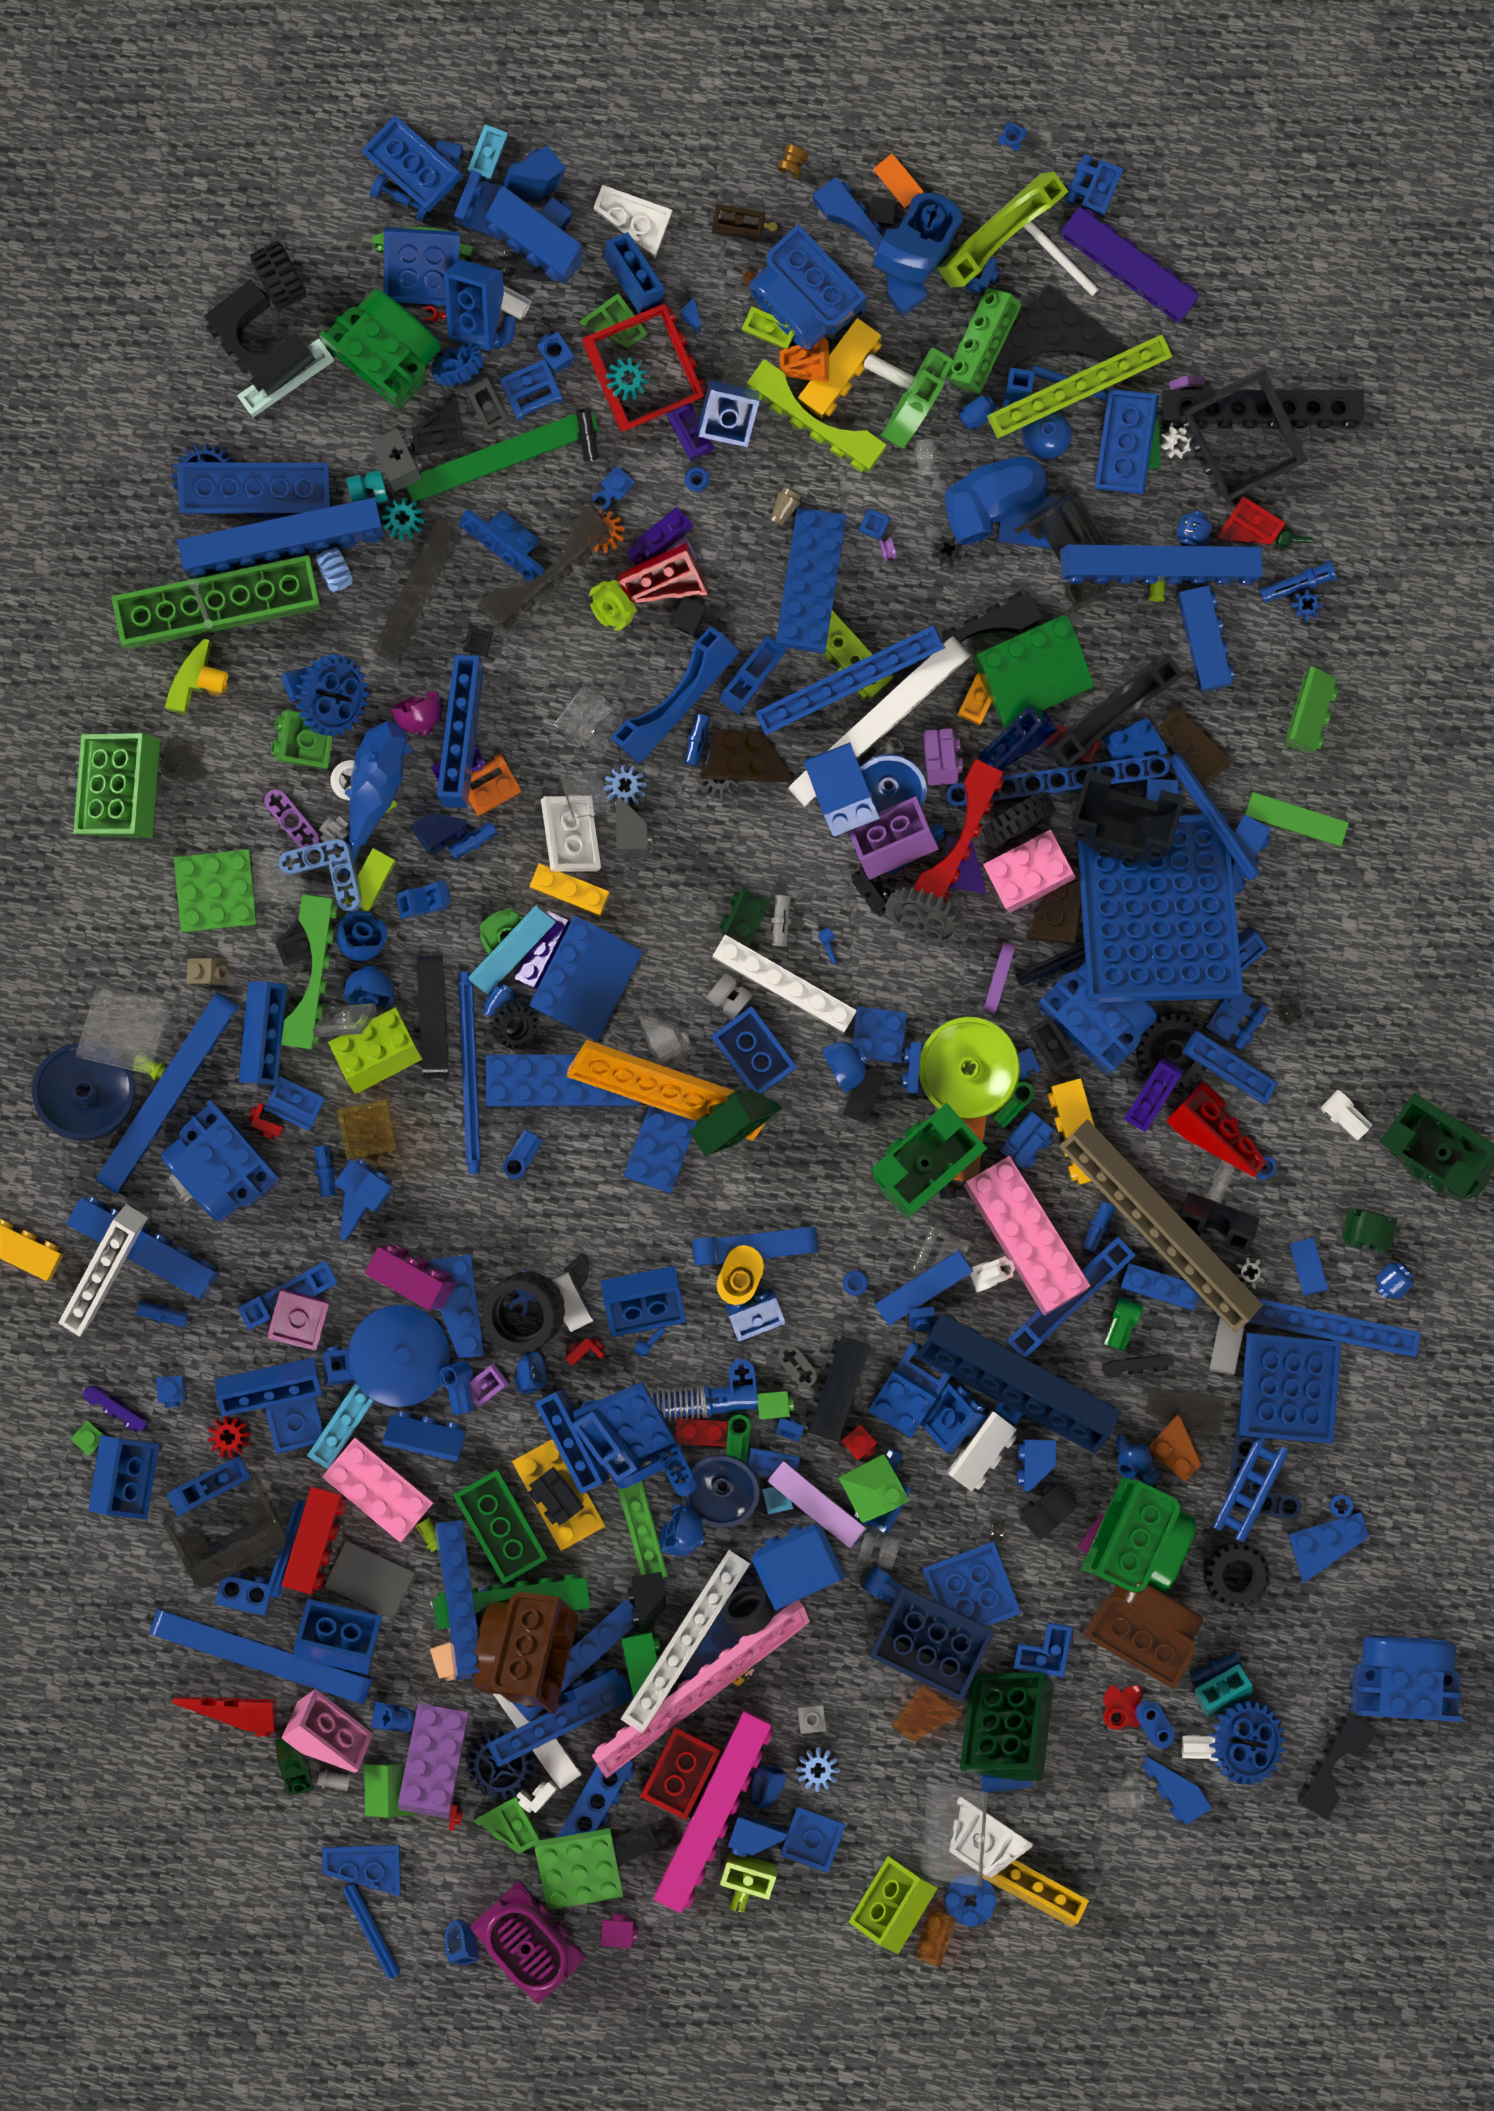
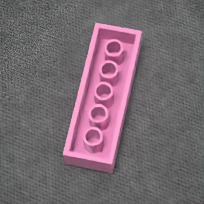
[964,1156,1090,1316]

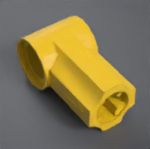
[197,665,228,697]

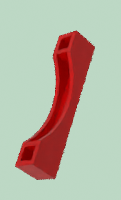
[913,759,1005,902]

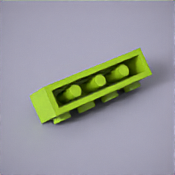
[821,611,894,701]

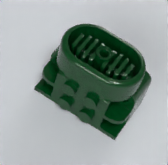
[1379,1093,1494,1200]

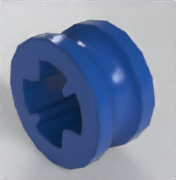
[1329,1495,1353,1518]

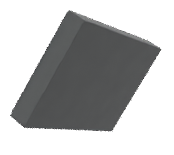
[324,1540,415,1619]

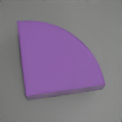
[1169,375,1205,390]

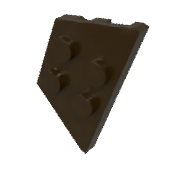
[700,729,791,782]

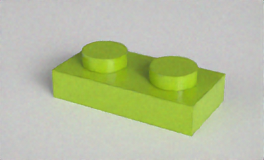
[742,307,794,349]

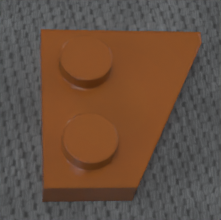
[1148,1412,1203,1482]

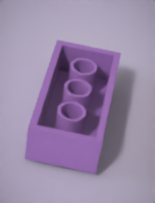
[398,1703,469,1819]

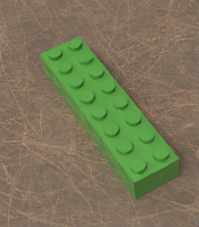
[111,555,322,650]

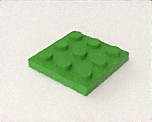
[174,849,257,933]
[534,1828,623,1910]

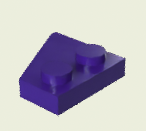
[942,835,986,894]

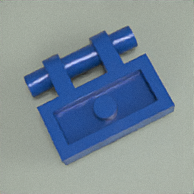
[1065,155,1123,217]
[1205,992,1269,1051]

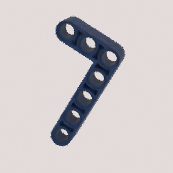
[1226,1392,1302,1518]

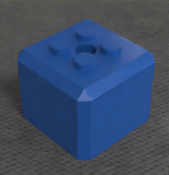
[752,1524,845,1611]

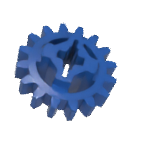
[430,343,485,387]

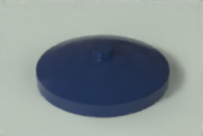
[32,1042,135,1141]

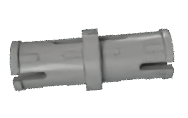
[771,895,791,947]

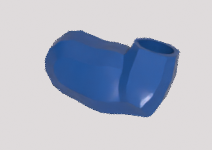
[873,193,963,284]
[945,456,1049,546]

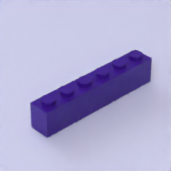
[1060,207,1199,325]

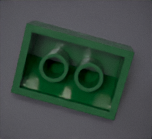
[690,1089,782,1157]

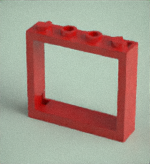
[582,303,707,433]

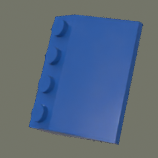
[529,915,643,1041]

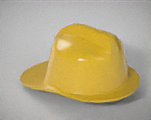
[717,1245,764,1305]

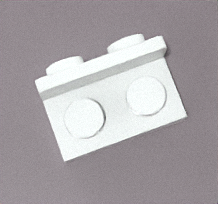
[517,1780,559,1813]

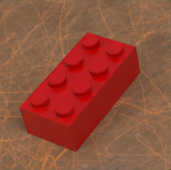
[281,1486,348,1595]

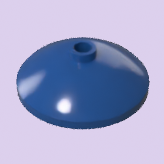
[861,754,927,812]

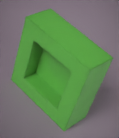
[70,1420,105,1456]

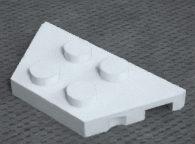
[951,1796,1033,1878]

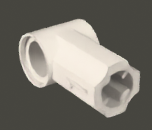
[501,285,531,320]
[1320,1090,1372,1141]
[969,1256,1015,1293]
[1182,1734,1232,1761]

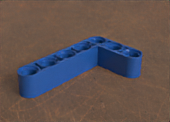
[692,1227,819,1267]

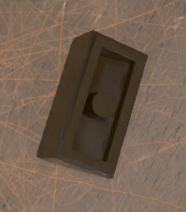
[712,204,766,241]

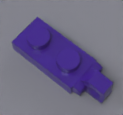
[626,507,694,565]

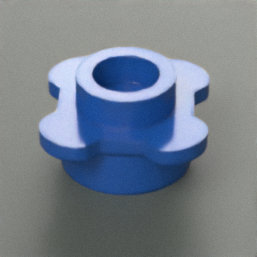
[998,122,1027,151]

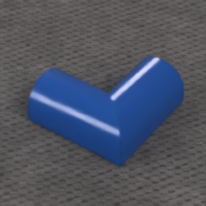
[1013,1622,1073,1678]

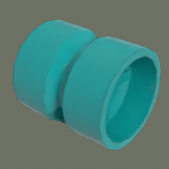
[346,469,388,504]

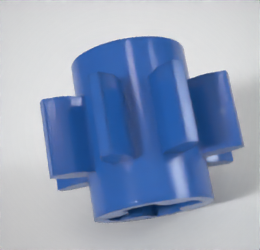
[1290,590,1323,623]

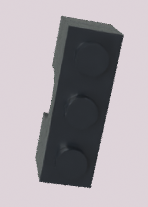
[1179,1192,1260,1255]

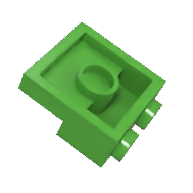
[271,710,333,770]

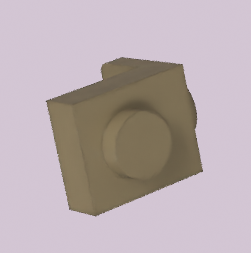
[186,958,227,986]

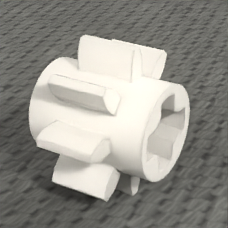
[1160,426,1192,459]

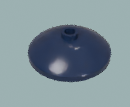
[683,1454,760,1528]

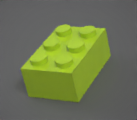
[328,1007,423,1094]

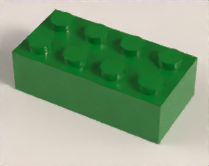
[453,1469,549,1584]

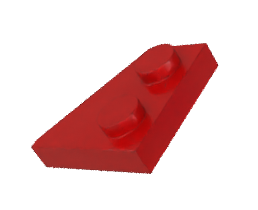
[1217,496,1285,545]

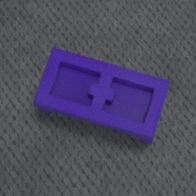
[667,404,715,462]

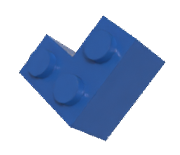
[334,1158,395,1214]

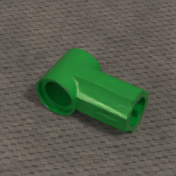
[990,1082,1034,1128]
[1103,1297,1143,1351]
[726,1413,751,1464]

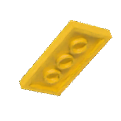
[512,1439,605,1551]

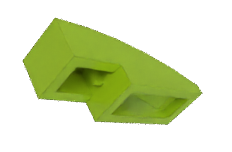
[165,639,212,715]
[338,848,397,919]

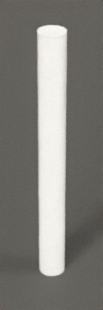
[1023,221,1099,296]

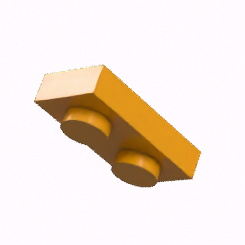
[957,673,992,726]

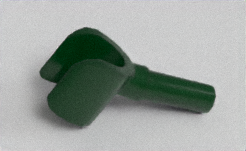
[1276,531,1313,548]

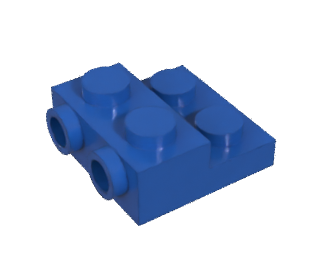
[920,1383,988,1455]

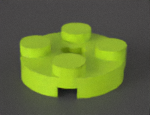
[589,580,636,631]

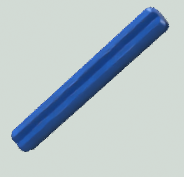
[267,1500,306,1598]
[343,1883,400,1979]

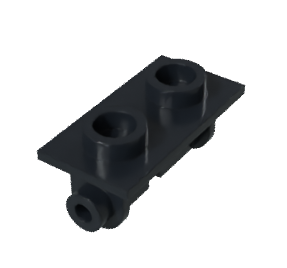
[851,867,892,917]

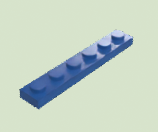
[512,1599,636,1722]
[487,1675,634,1767]

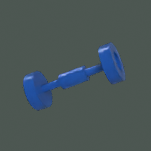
[370,173,431,223]

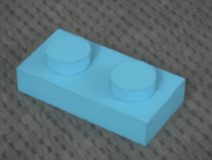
[467,125,509,181]

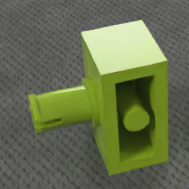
[720,1850,777,1912]

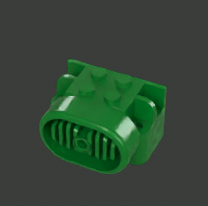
[319,289,441,411]
[870,1102,987,1220]
[1080,1477,1197,1594]

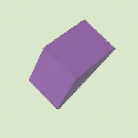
[469,1363,510,1407]

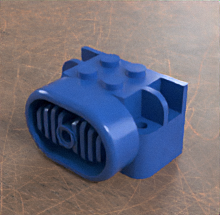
[748,224,867,350]
[1036,963,1157,1076]
[161,1100,283,1222]
[1351,1636,1462,1722]

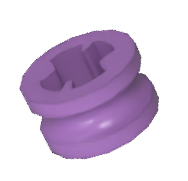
[879,537,897,562]

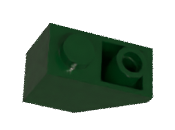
[275,1738,314,1796]

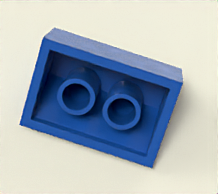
[600,1266,686,1337]
[382,1410,467,1462]
[88,1435,159,1520]

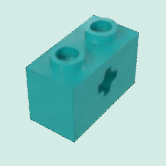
[1195,1664,1252,1719]

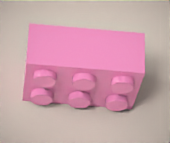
[983,830,1077,913]

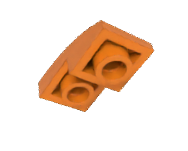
[873,153,924,210]

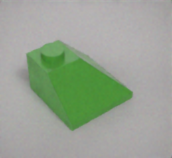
[838,1454,909,1523]

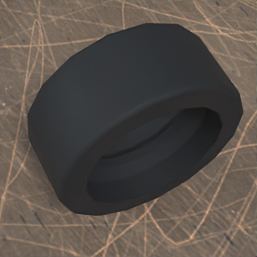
[723,1586,774,1636]

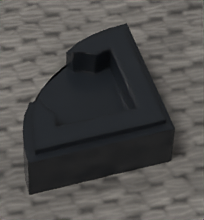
[563,1253,589,1289]

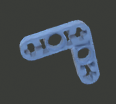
[279,839,362,912]

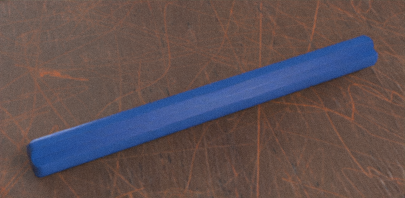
[1167,753,1260,881]

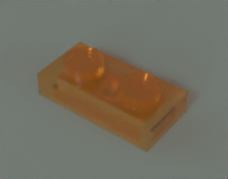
[915,1909,956,1967]

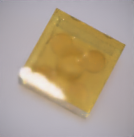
[337,1099,399,1161]

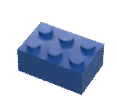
[711,1006,797,1095]
[293,1599,382,1675]

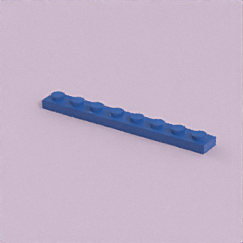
[755,625,946,735]
[1215,1298,1421,1357]

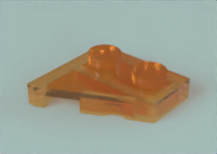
[892,1685,961,1742]

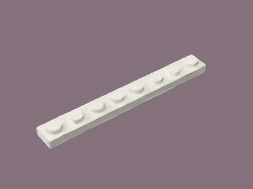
[621,1550,750,1733]

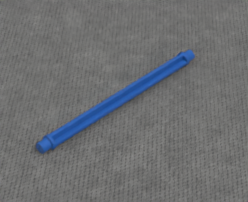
[458,972,481,1174]

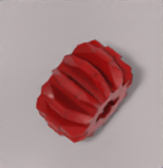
[207,1416,251,1459]

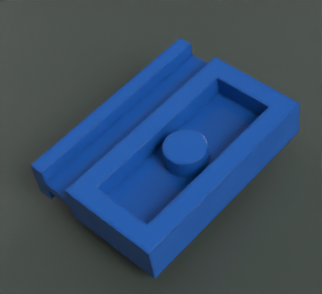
[264,1076,326,1131]

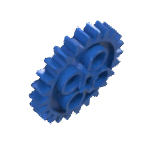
[295,654,370,737]
[1209,1701,1286,1785]

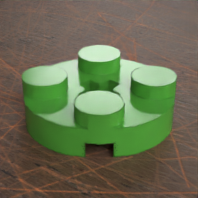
[480,908,524,955]

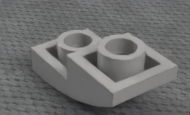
[552,1272,593,1332]
[1209,1317,1245,1376]

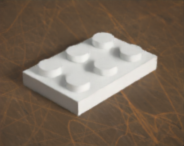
[541,796,601,872]

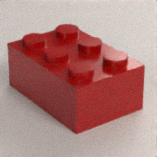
[640,1726,721,1820]

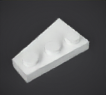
[594,185,673,258]

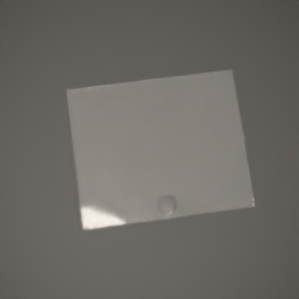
[922,1784,988,1886]

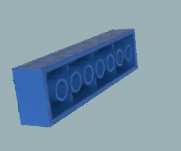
[177,497,385,579]

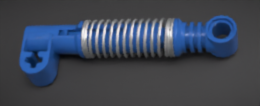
[580,1359,758,1422]

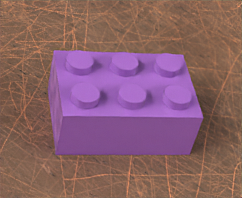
[848,796,939,880]

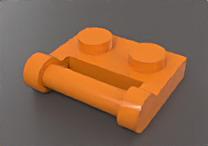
[469,753,522,817]

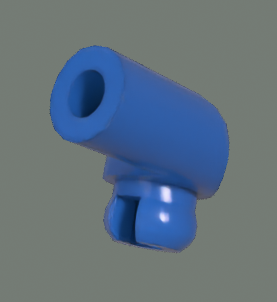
[493,316,516,349]

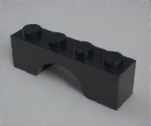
[1297,1713,1377,1820]

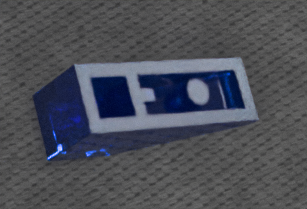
[978,706,1058,771]

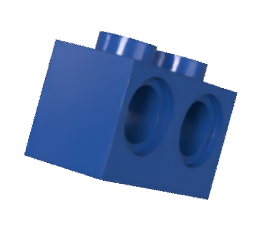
[215,1570,271,1616]

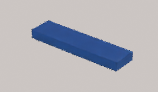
[1182,1031,1278,1105]
[875,1249,973,1326]

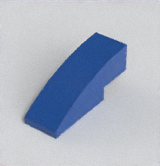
[719,635,787,715]
[572,1410,640,1482]

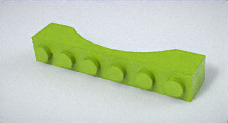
[937,172,1068,288]
[747,359,887,473]

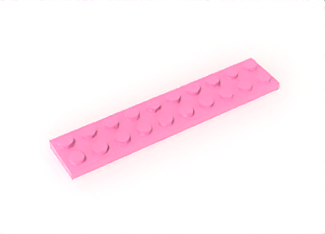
[592,1600,810,1778]

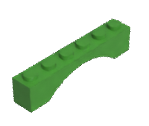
[281,893,338,1049]

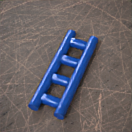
[1212,1437,1289,1543]

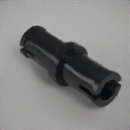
[575,408,599,461]

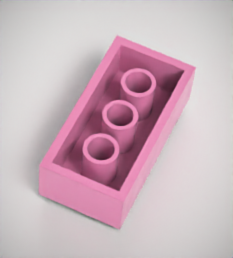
[322,1437,435,1542]

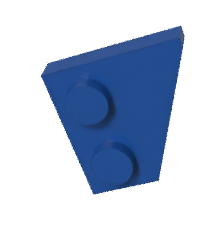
[1102,718,1167,760]
[558,1667,620,1705]

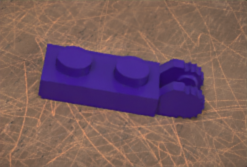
[82,1385,150,1432]

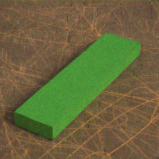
[1245,792,1349,847]
[617,1481,668,1578]

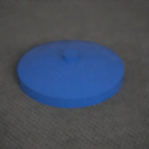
[348,1305,450,1407]

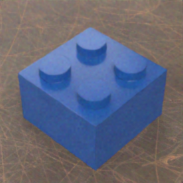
[698,380,760,448]

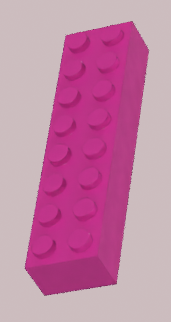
[653,1708,774,1913]

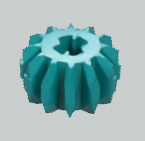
[605,357,649,401]
[382,498,425,541]

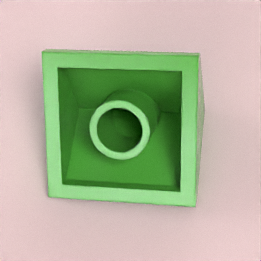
[364,1763,416,1818]

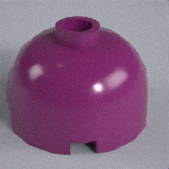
[390,691,443,736]

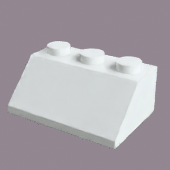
[946,1411,1017,1491]

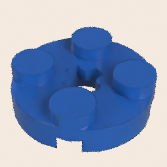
[945,1874,996,1927]

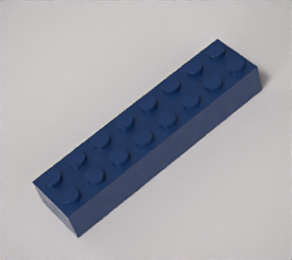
[916,1314,1121,1454]

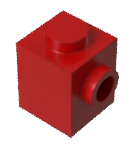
[841,1424,877,1460]

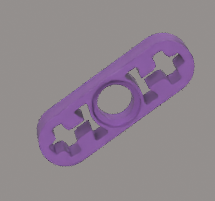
[264,789,320,851]
[983,941,1016,1015]

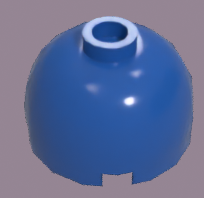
[1022,412,1072,460]
[336,910,388,961]
[343,966,394,1011]
[822,1041,868,1093]
[659,1504,706,1557]

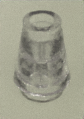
[913,439,938,476]

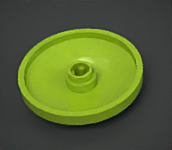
[919,1017,1020,1119]

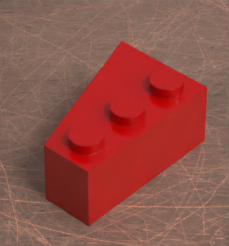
[618,543,709,603]

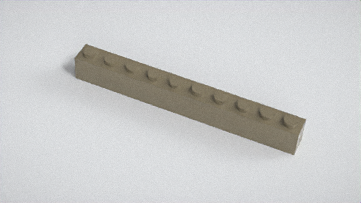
[1059,1119,1263,1332]

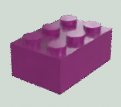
[364,1243,457,1310]

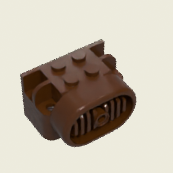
[1080,1582,1204,1689]
[472,1592,579,1714]

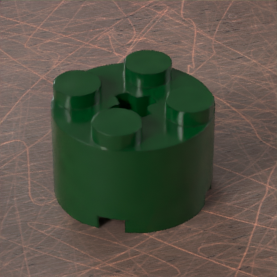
[1341,1207,1398,1253]

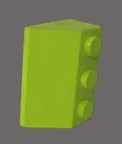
[849,1856,938,1954]

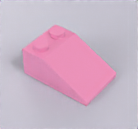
[282,1689,373,1773]

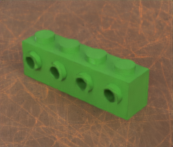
[946,287,1022,394]

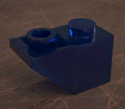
[410,813,470,855]

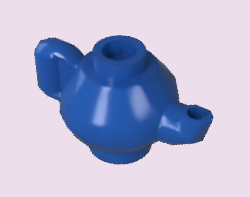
[1116,1434,1160,1486]

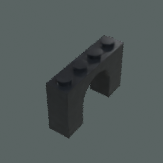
[204,279,315,397]

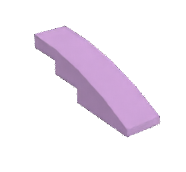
[768,1461,866,1548]

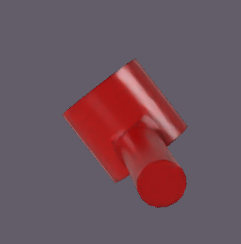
[424,306,447,323]

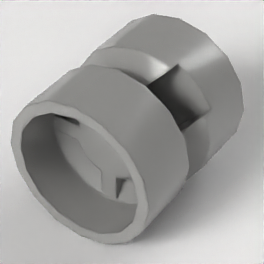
[706,973,754,1020]

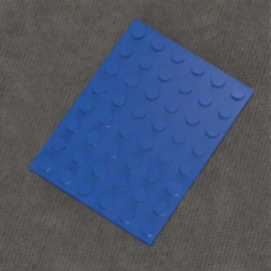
[1076,814,1243,1003]

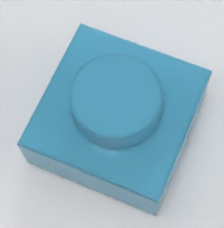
[763,1487,793,1514]

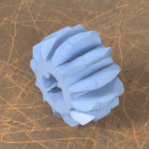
[316,547,352,592]
[604,765,647,806]
[796,1747,840,1792]

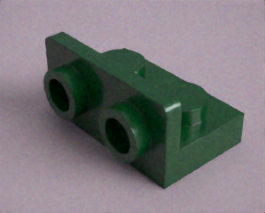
[719,887,770,947]

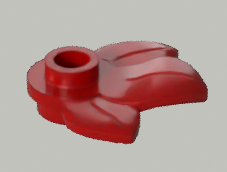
[1103,1685,1151,1730]

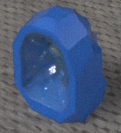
[515,1350,547,1394]
[751,1766,787,1809]
[445,1919,479,1965]

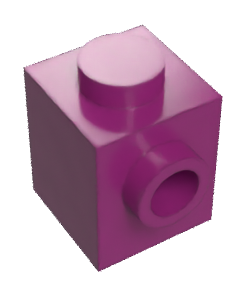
[601,1914,638,1948]

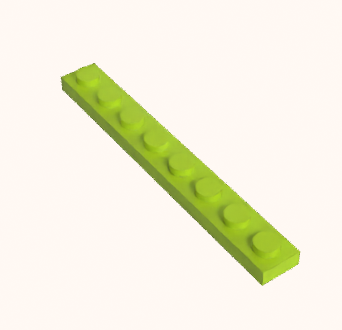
[987,334,1172,439]

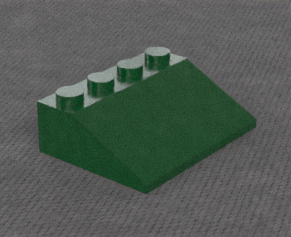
[960,1672,1054,1781]

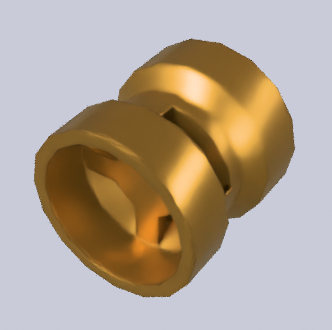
[777,144,809,179]

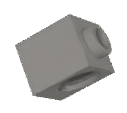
[797,1703,826,1734]

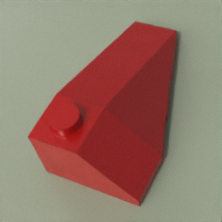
[1166,1081,1267,1177]
[172,1697,278,1737]

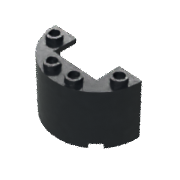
[1072,770,1186,865]

